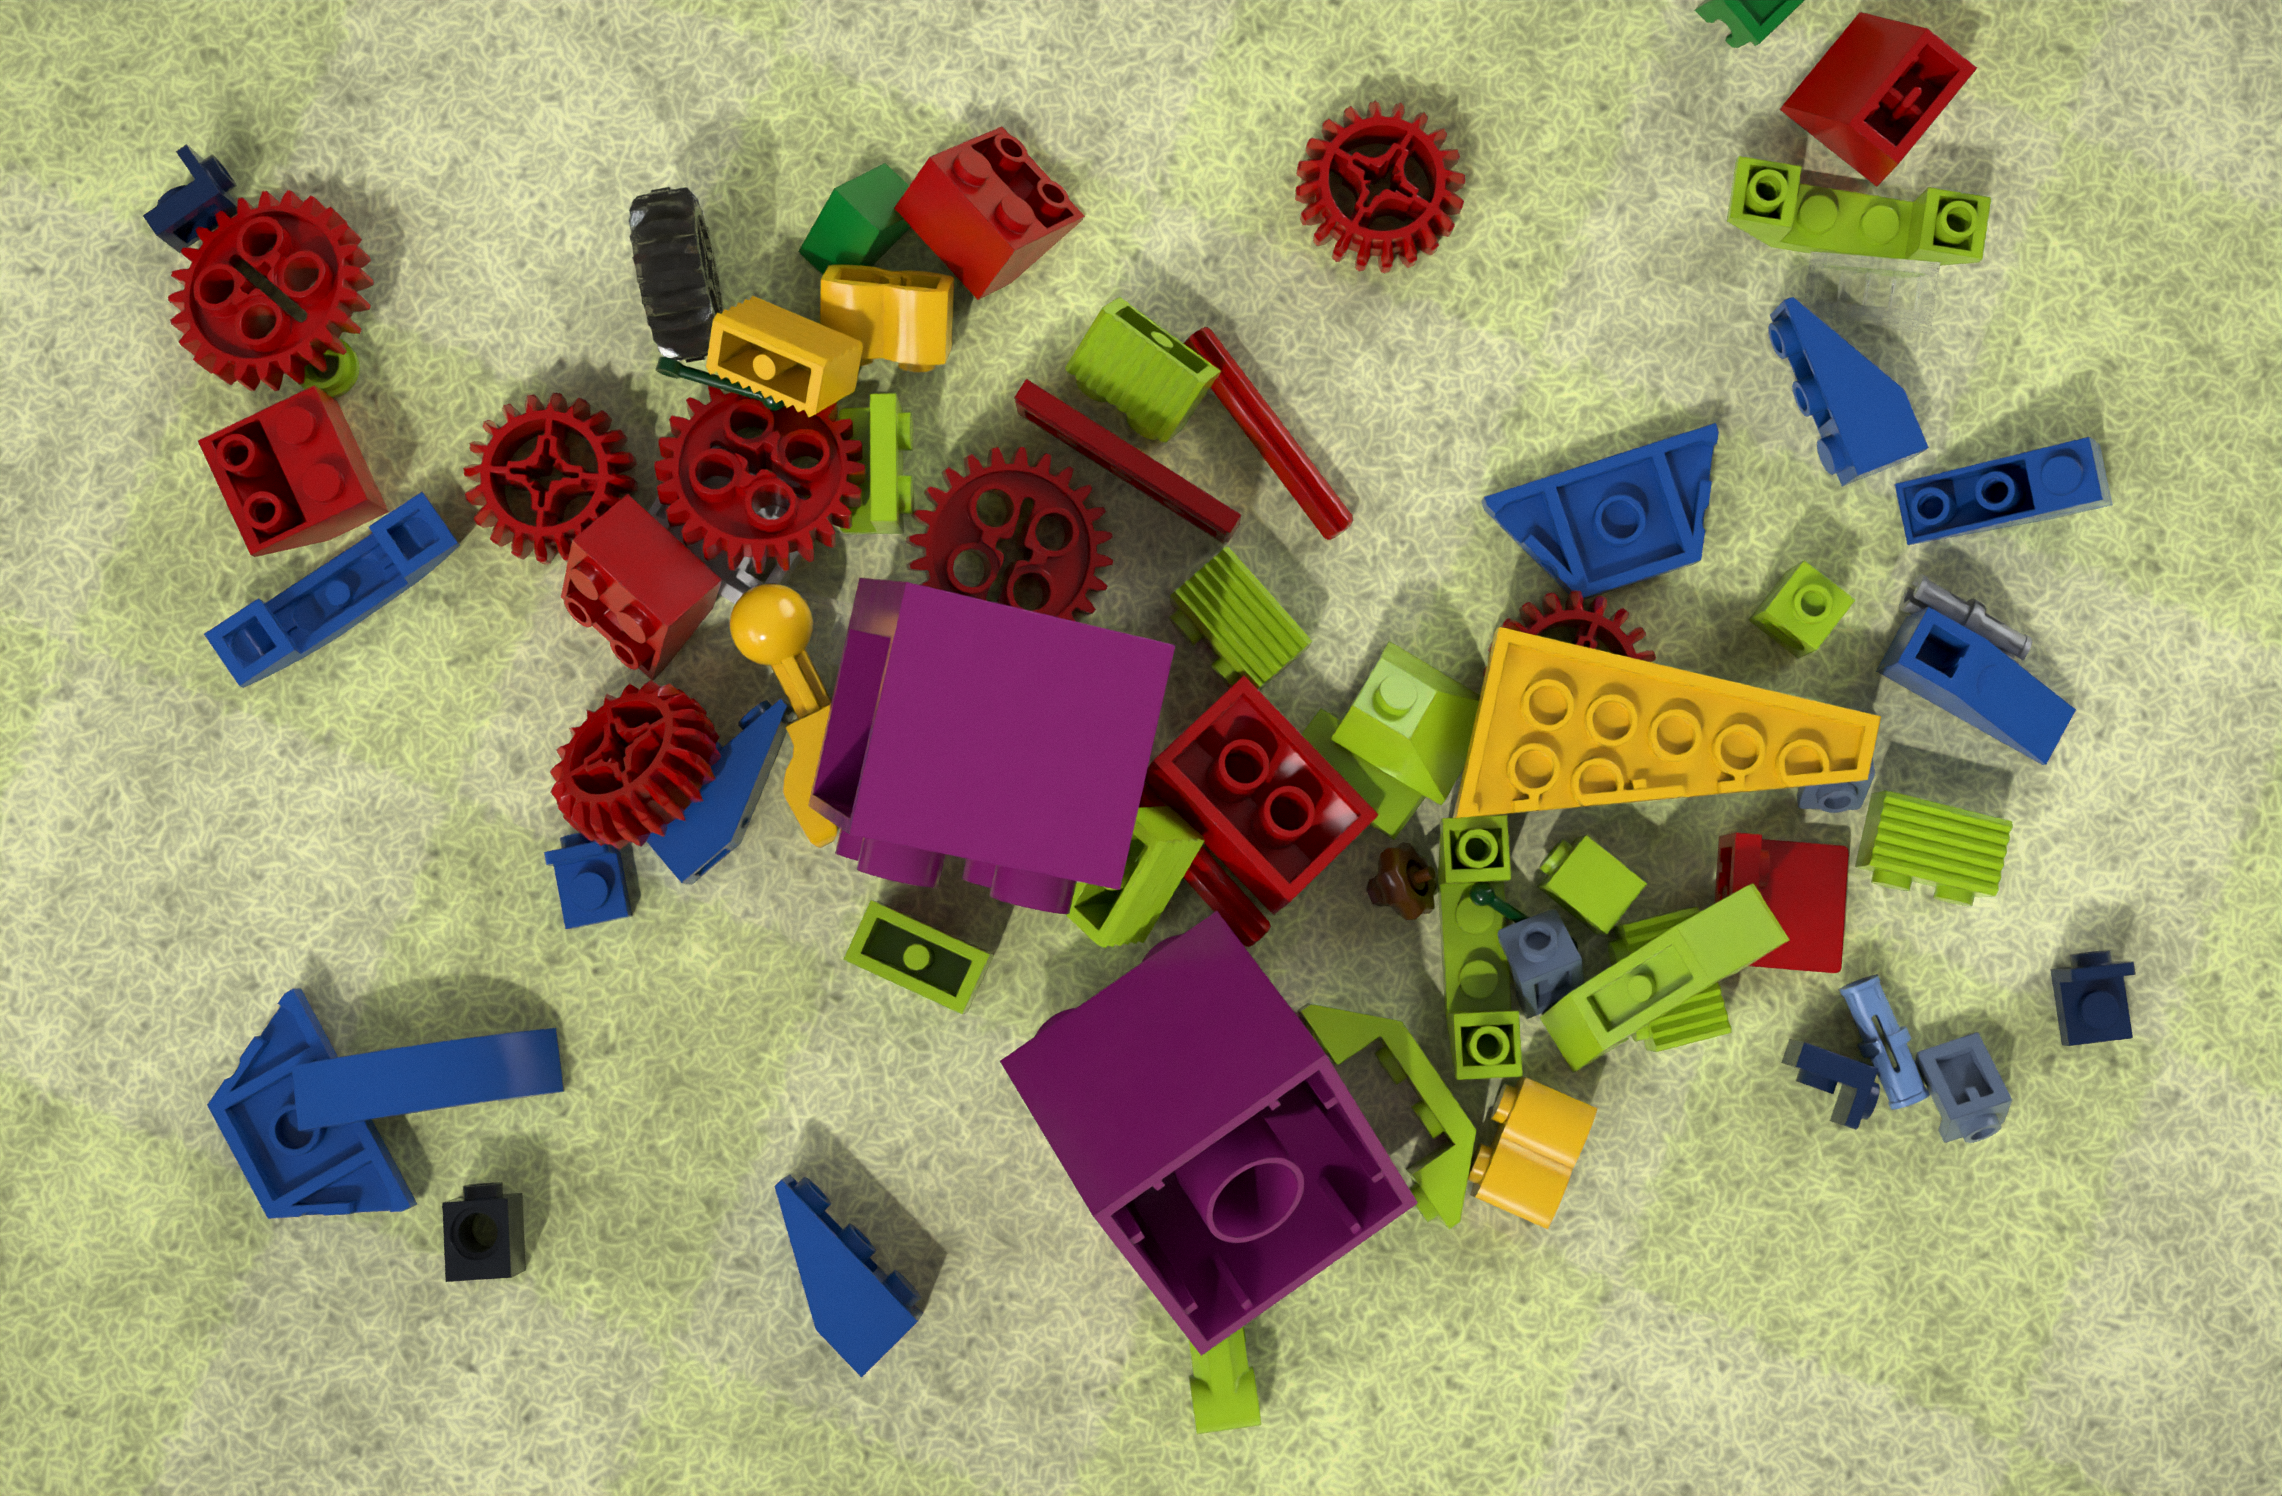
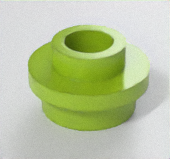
[300,338,360,398]

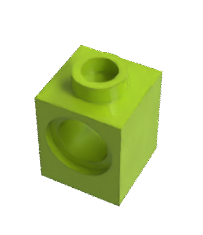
[1748,560,1855,659]
[1537,835,1647,935]

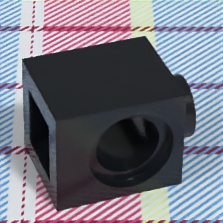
[442,1182,526,1282]

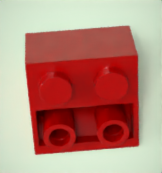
[1779,12,1977,187]
[894,126,1085,300]
[198,385,389,557]
[561,494,722,681]

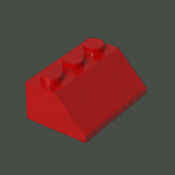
[1145,676,1379,915]

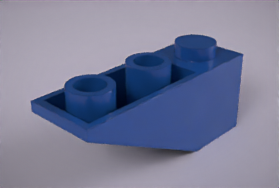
[1768,297,1929,487]
[1895,437,2113,545]
[1876,607,2076,765]
[647,699,795,885]
[774,1174,923,1378]

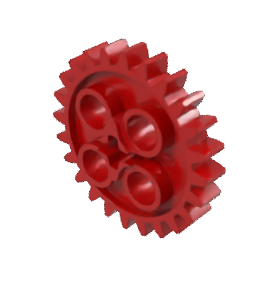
[168,190,374,391]
[654,386,865,574]
[906,447,1113,622]

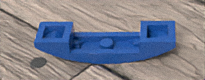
[204,492,460,688]
[291,1028,564,1131]

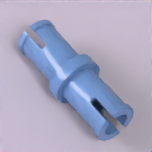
[1839,974,1930,1110]

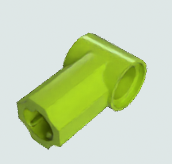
[1189,1326,1261,1434]

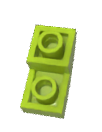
[1301,708,1426,840]

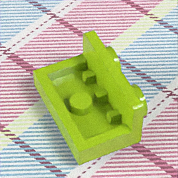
[839,393,914,535]

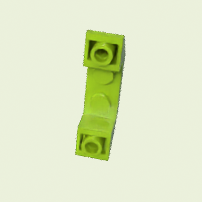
[1727,156,1991,269]
[1437,815,1523,1080]
[1539,883,1790,1073]
[1297,1003,1477,1229]

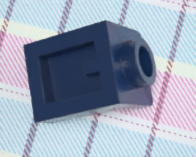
[143,144,237,253]
[2050,950,2136,1046]
[1781,1039,1880,1130]

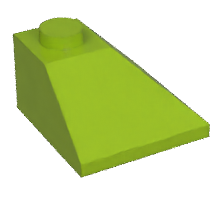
[1331,641,1480,805]

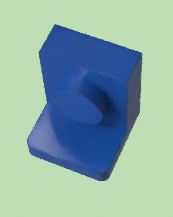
[544,833,633,929]

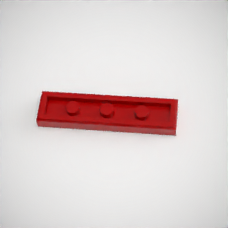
[1014,379,1242,544]

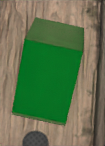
[798,163,911,275]

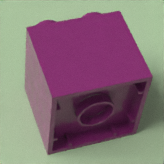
[808,578,1175,914]

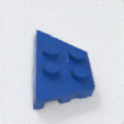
[1481,423,1719,600]
[207,988,417,1219]

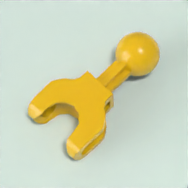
[730,583,838,848]

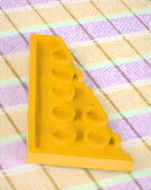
[1453,627,1881,819]

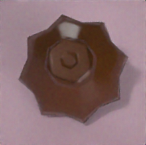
[1366,842,1437,920]

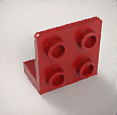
[1714,832,1849,973]

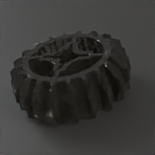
[628,187,725,363]

